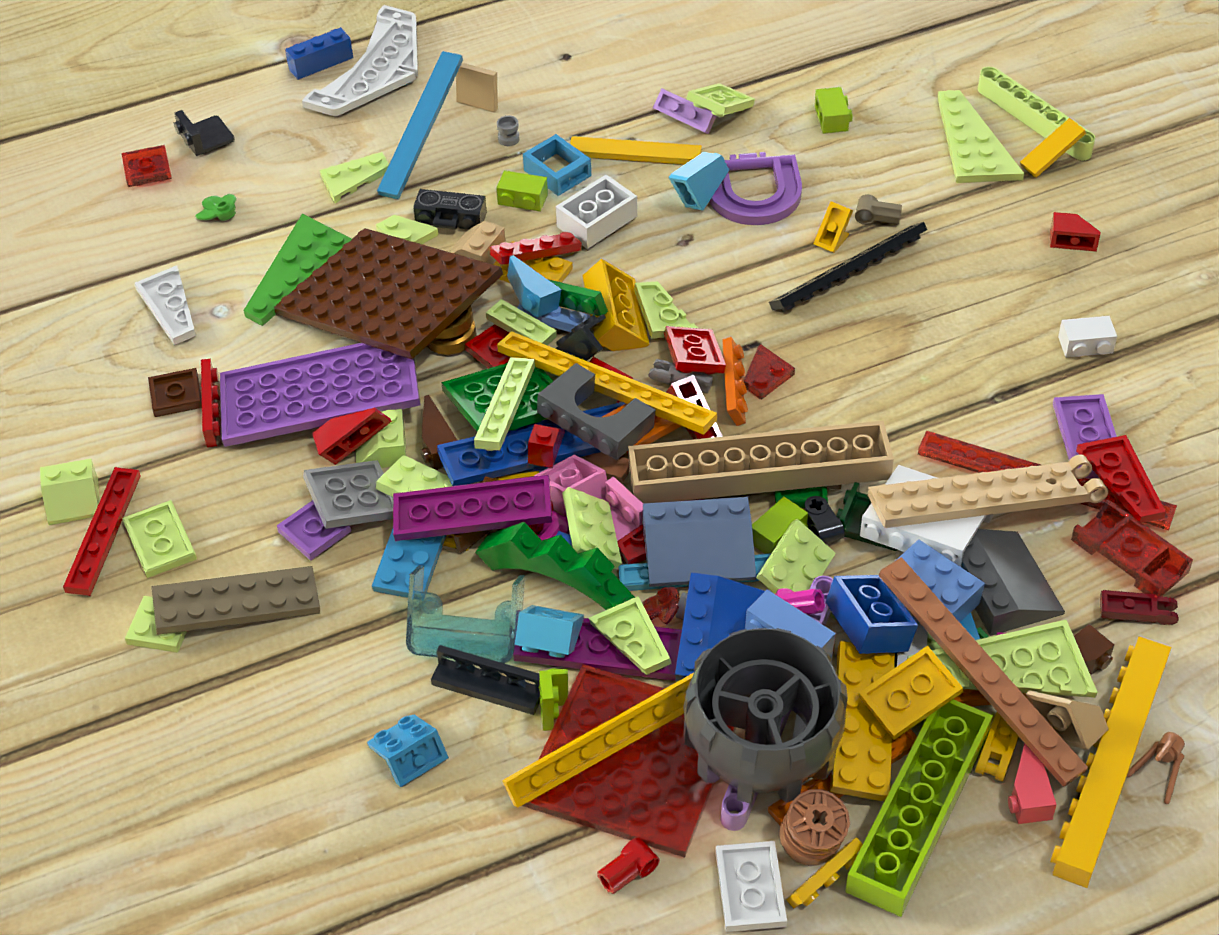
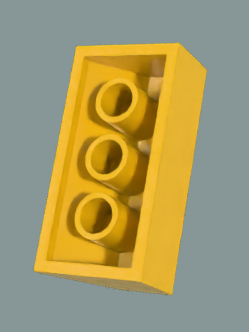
[582,258,650,351]

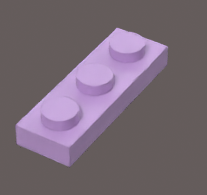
[653,88,716,134]

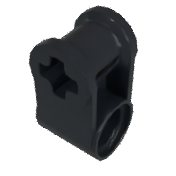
[805,496,845,544]

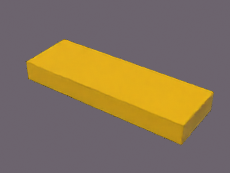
[1020,118,1086,178]

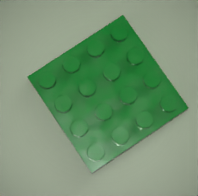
[441,363,553,432]

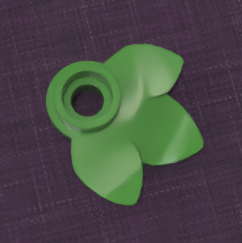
[196,194,237,221]

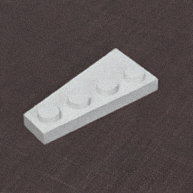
[135,265,196,345]

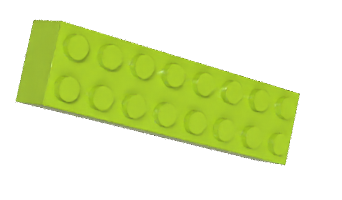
[846,699,993,917]

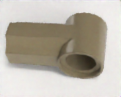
[855,194,902,225]

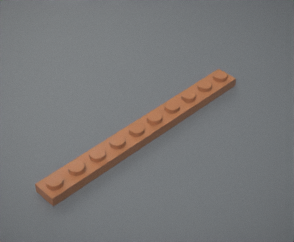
[879,557,1088,787]

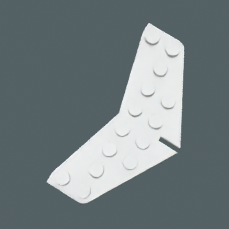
[302,5,418,116]

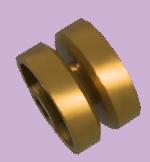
[427,305,477,355]

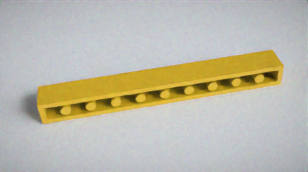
[1050,636,1172,888]

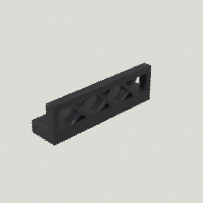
[431,645,540,715]

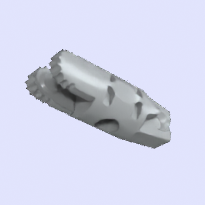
[648,359,712,393]

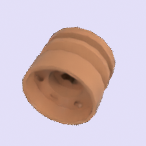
[779,789,850,866]

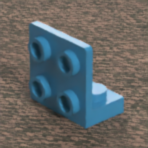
[367,715,449,787]

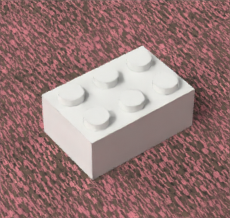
[556,175,637,249]

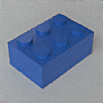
[825,575,918,654]

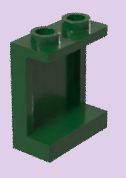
[836,482,897,551]

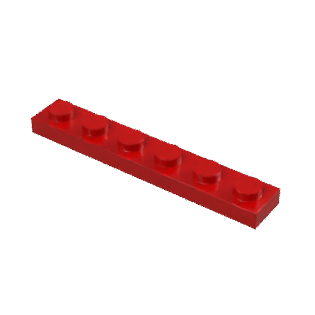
[63,467,141,596]

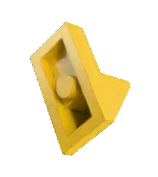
[813,201,853,253]

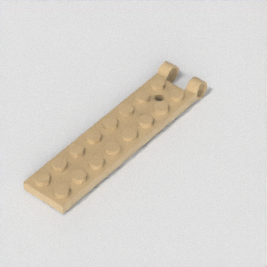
[868,455,1108,528]

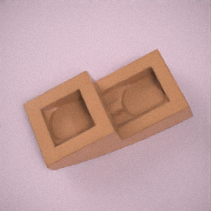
[584,453,629,484]

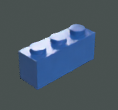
[285,27,353,80]

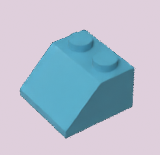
[514,605,584,658]

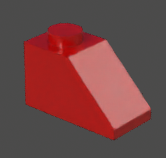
[1050,212,1101,252]
[528,424,565,468]

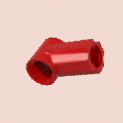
[597,837,660,894]

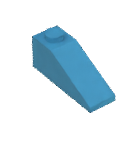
[507,255,561,318]

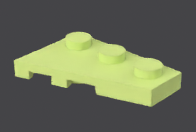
[320,152,389,203]

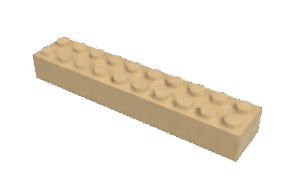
[628,421,894,504]

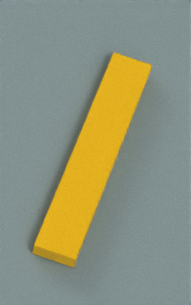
[570,136,702,165]

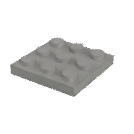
[303,460,393,529]

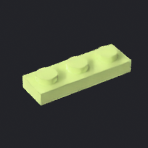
[486,299,557,345]

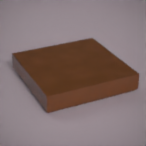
[148,368,202,417]

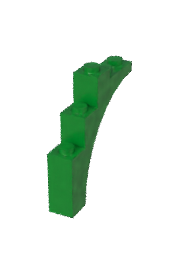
[475,522,635,610]

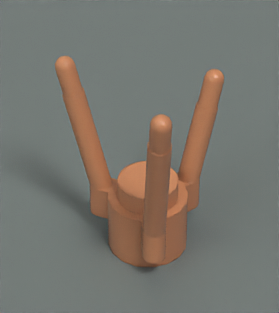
[1127,732,1185,804]

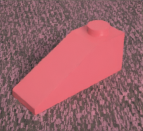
[1008,743,1057,824]

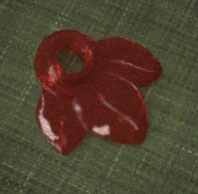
[642,587,680,625]

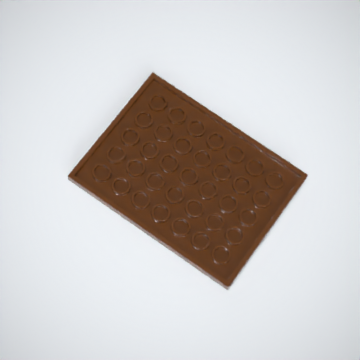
[274,228,503,359]

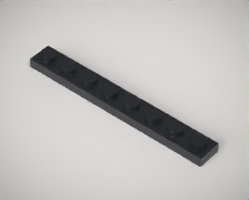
[769,222,928,312]

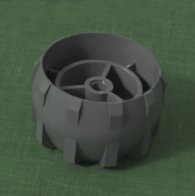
[684,628,848,804]

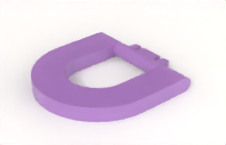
[709,152,802,225]

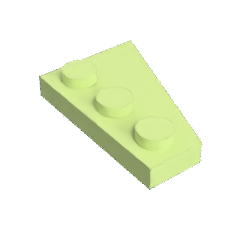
[634,281,698,338]
[589,596,672,675]

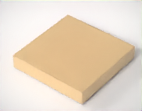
[456,63,498,112]

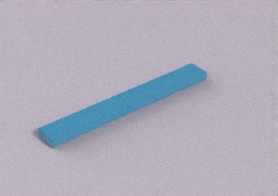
[377,51,463,200]

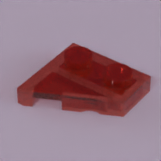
[744,344,795,400]

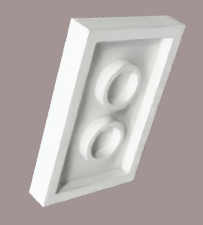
[716,841,787,932]

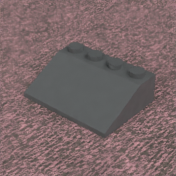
[956,529,1065,636]

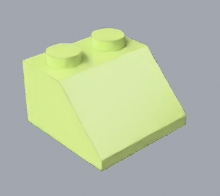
[356,409,406,468]
[40,459,100,525]

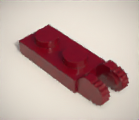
[1100,590,1179,625]

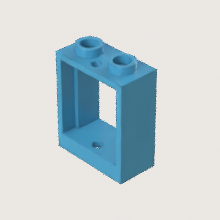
[523,134,592,196]

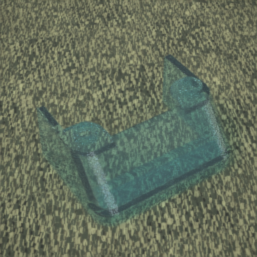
[406,565,525,663]

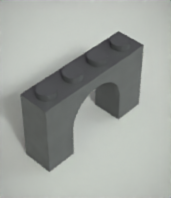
[537,363,656,460]

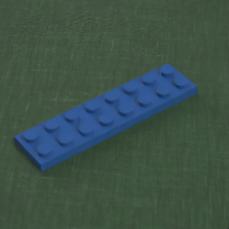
[437,402,626,486]

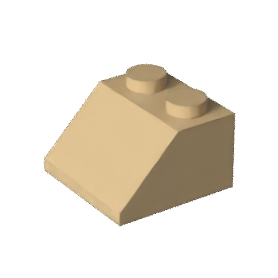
[449,221,506,264]
[1026,690,1109,750]

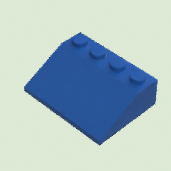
[675,573,765,682]

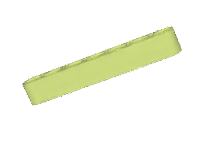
[978,67,1095,161]

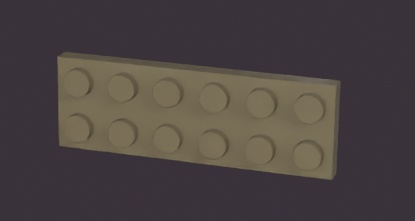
[151,566,320,635]

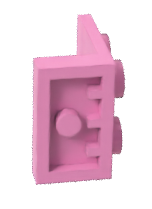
[604,477,643,541]

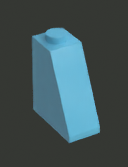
[668,152,729,211]

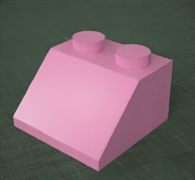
[534,455,607,517]

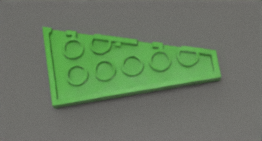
[244,214,352,326]

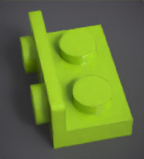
[539,668,568,731]

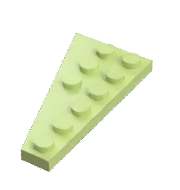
[938,90,1024,183]
[907,619,1098,698]

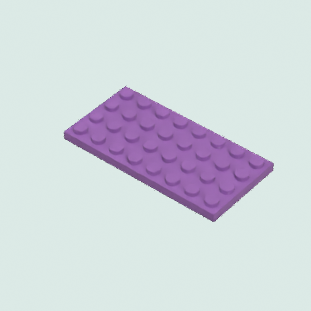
[220,343,421,447]

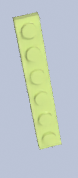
[474,357,535,451]

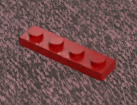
[490,232,582,265]
[201,358,221,448]

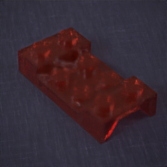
[1071,499,1193,596]

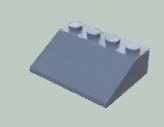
[642,497,756,587]

